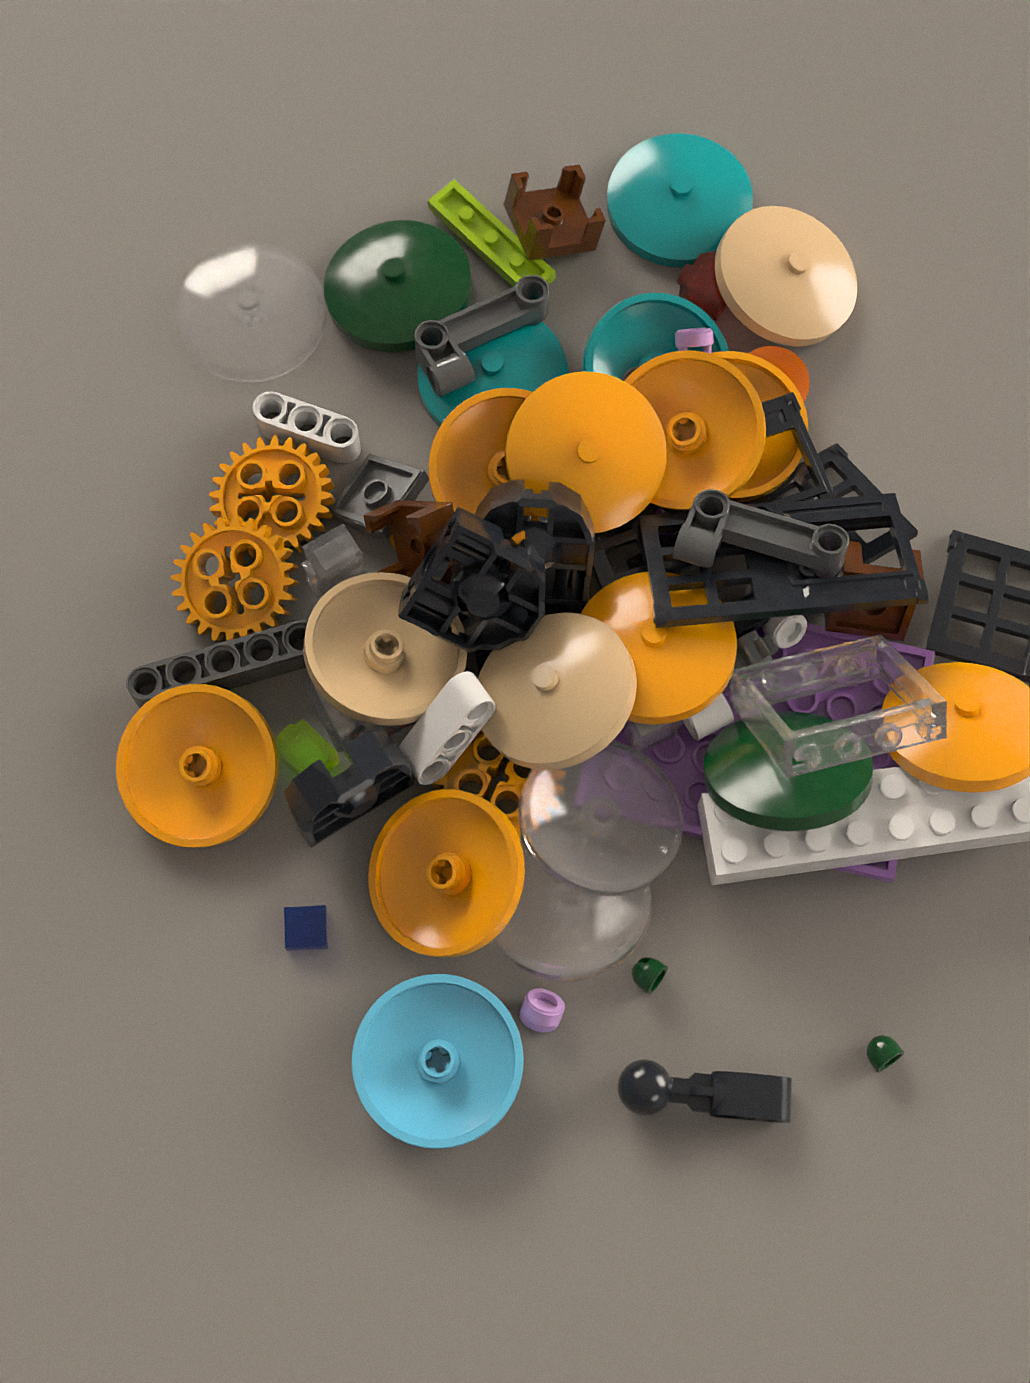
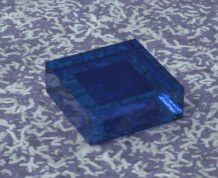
[284,905,328,951]

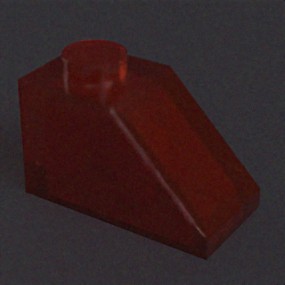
[677,250,727,322]

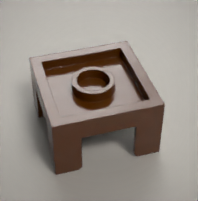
[503,164,606,261]
[363,500,456,585]
[824,541,924,641]

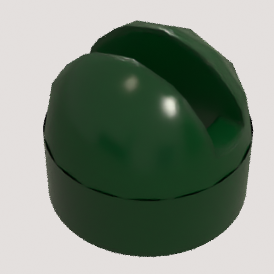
[632,957,668,994]
[867,1035,905,1072]

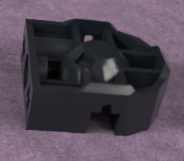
[475,479,595,607]
[398,507,546,652]
[284,731,414,848]

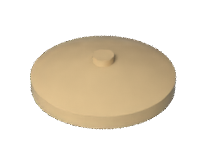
[715,206,857,347]
[303,572,467,726]
[478,613,637,770]

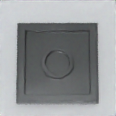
[330,453,429,540]

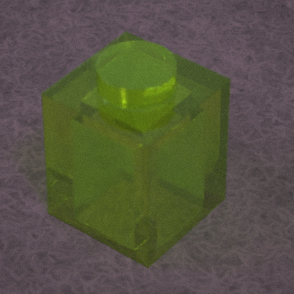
[276,718,340,775]

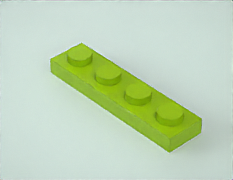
[428,179,556,287]

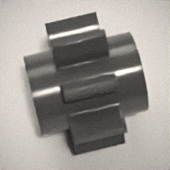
[733,630,779,680]

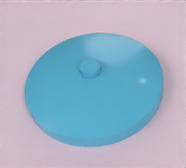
[352,974,524,1149]

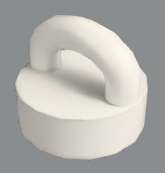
[762,615,807,648]

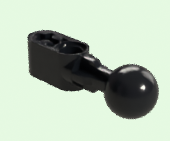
[618,1059,792,1123]

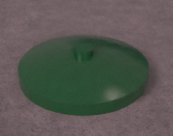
[323,220,472,352]
[704,711,873,831]

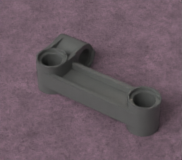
[414,275,549,397]
[673,489,850,578]

